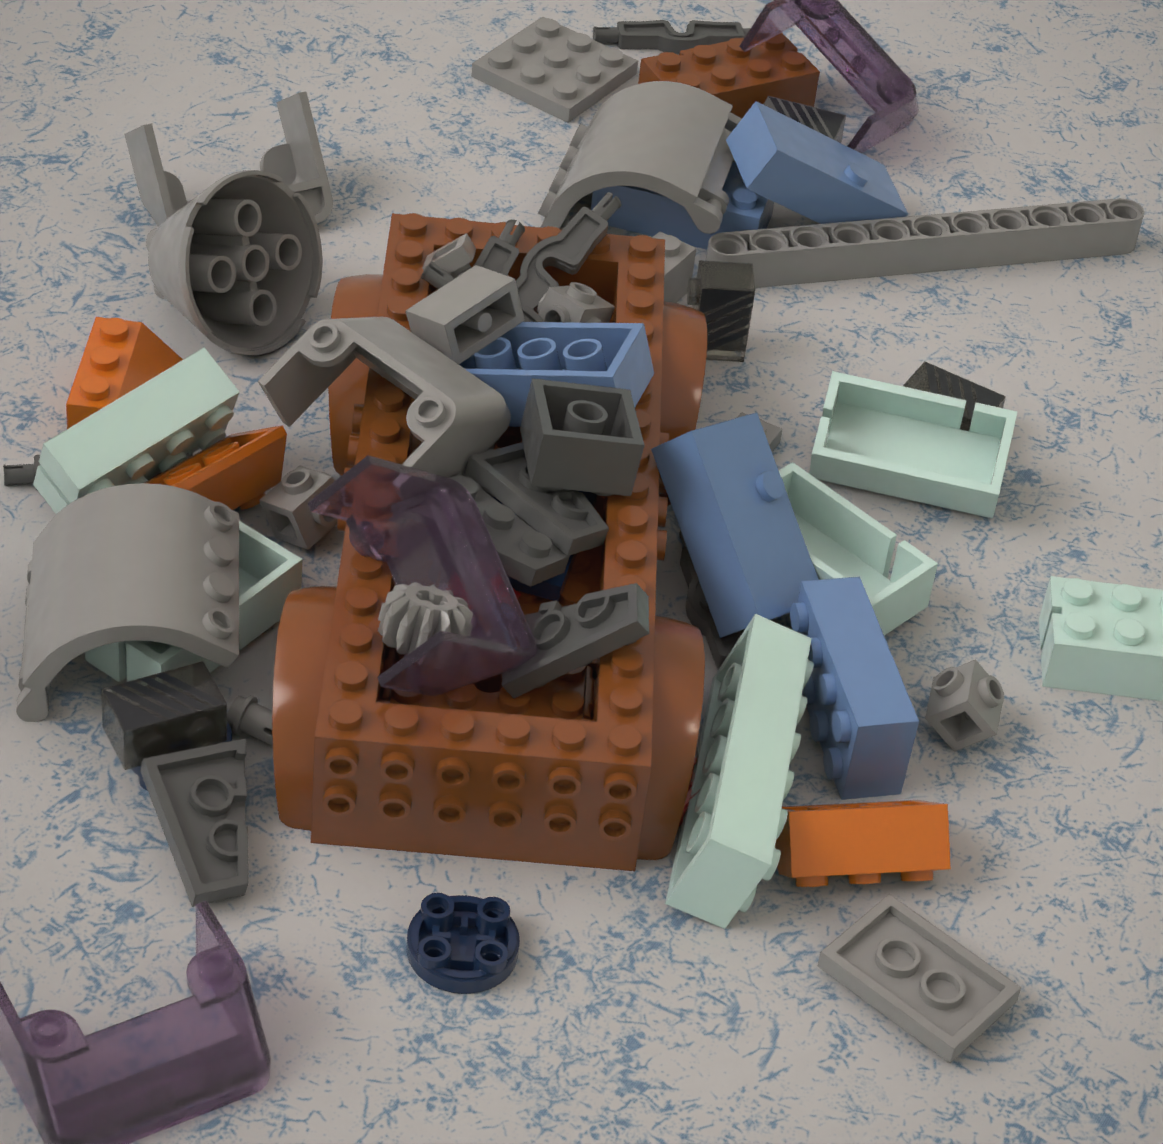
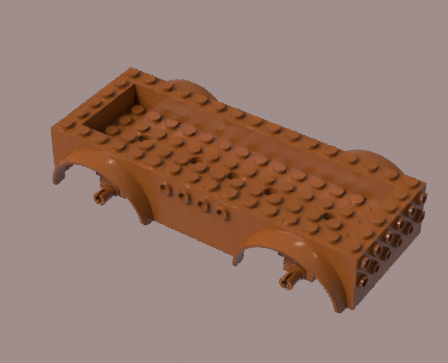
[272,213,707,872]

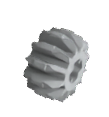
[378,582,473,663]

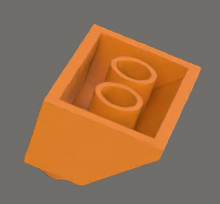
[66,317,183,429]
[144,425,287,510]
[775,800,951,887]

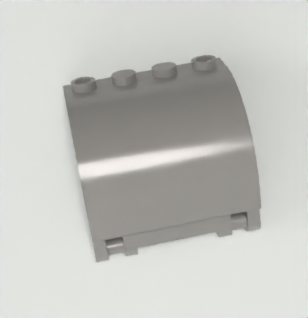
[538,81,742,234]
[16,483,239,722]

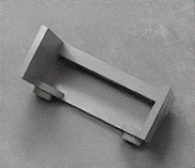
[124,91,333,227]
[258,317,511,495]

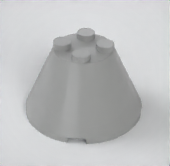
[146,170,323,355]

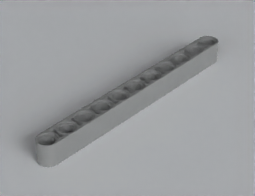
[704,198,1145,290]

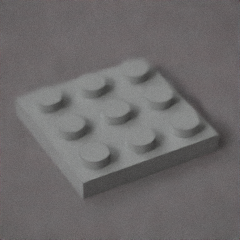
[471,17,638,123]

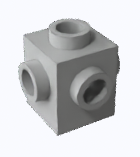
[537,282,615,323]
[259,465,342,550]
[925,659,1004,752]

